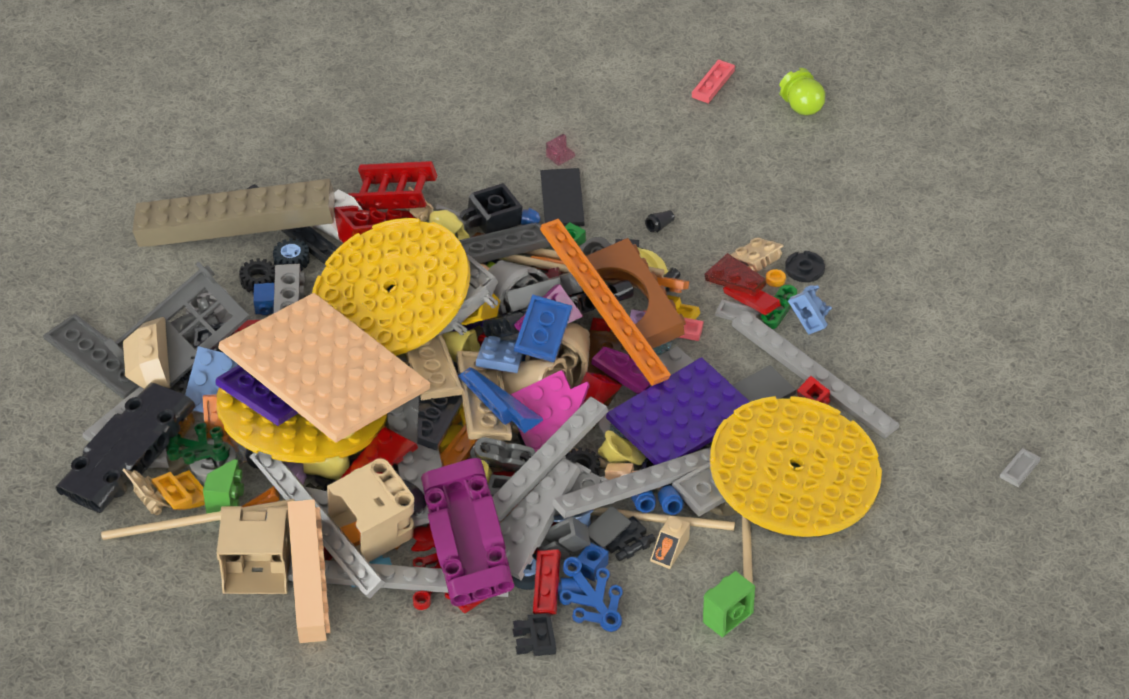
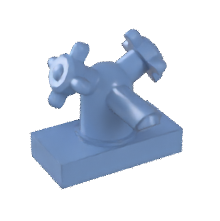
[788,285,832,335]

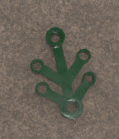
[167,423,230,465]

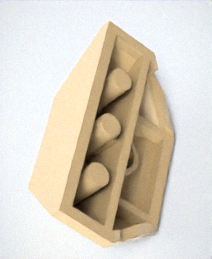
[123,317,170,389]

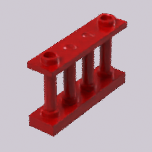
[348,161,438,210]

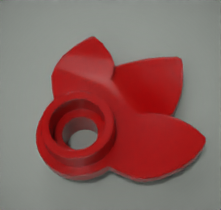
[411,523,436,552]

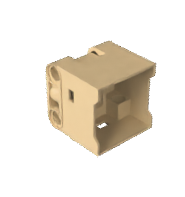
[327,459,414,562]
[217,506,291,594]

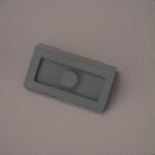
[588,506,631,548]

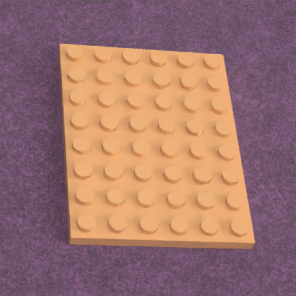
[219,293,430,443]

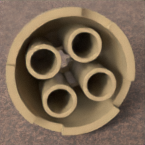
[525,322,590,387]
[502,358,573,394]

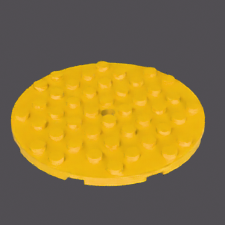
[312,218,470,356]
[216,364,387,463]
[710,396,882,537]

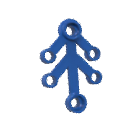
[559,557,623,632]

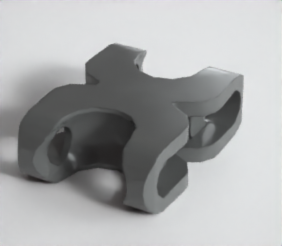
[470,437,536,473]

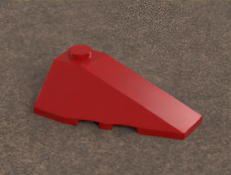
[334,205,417,243]

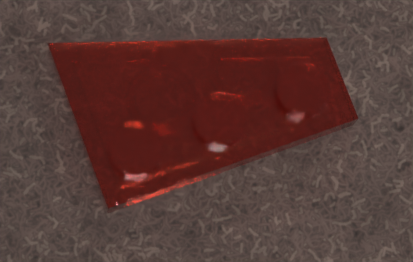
[704,253,766,296]

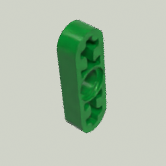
[761,285,797,329]

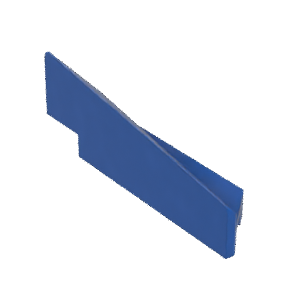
[458,367,543,433]

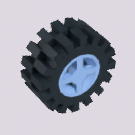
[273,238,310,271]

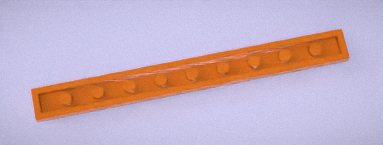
[540,219,671,386]

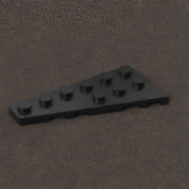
[417,361,463,451]

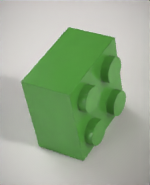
[703,571,755,637]

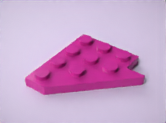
[510,370,589,452]

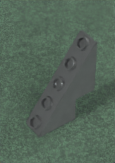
[506,272,583,312]

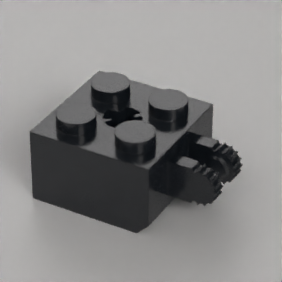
[460,183,523,234]

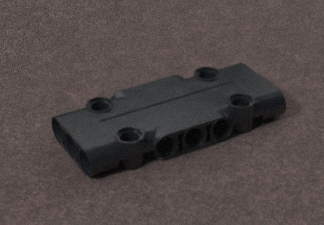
[483,280,634,337]
[55,382,196,513]

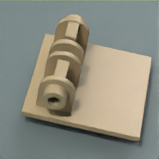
[729,238,784,273]
[123,469,171,515]

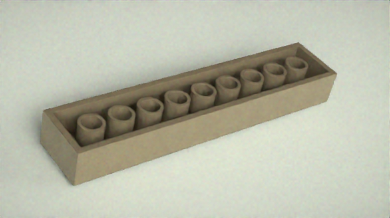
[133,179,335,247]

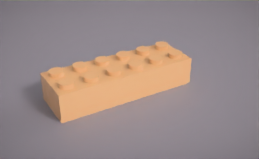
[288,499,330,643]

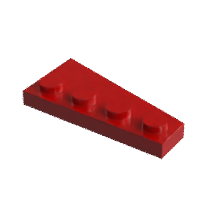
[340,427,418,479]

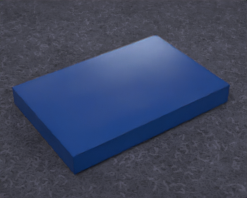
[514,294,573,362]

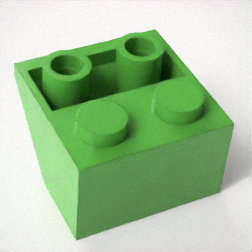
[203,460,244,514]

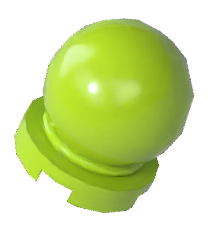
[778,67,826,116]

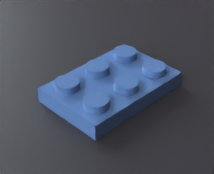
[476,336,524,373]
[185,346,238,414]

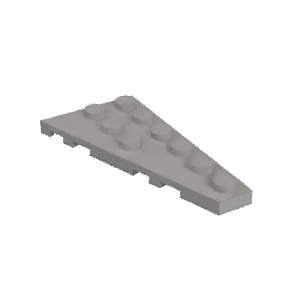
[496,458,581,580]

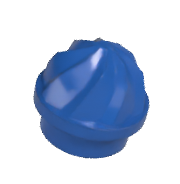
[521,208,540,225]

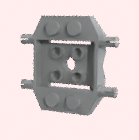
[436,255,498,336]

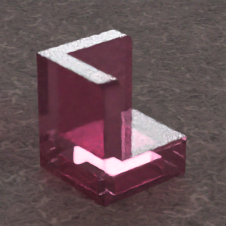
[546,134,575,166]

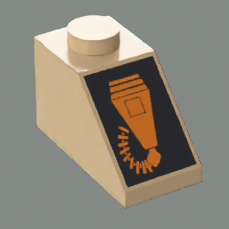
[650,516,690,569]

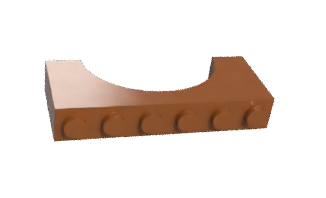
[586,238,686,349]

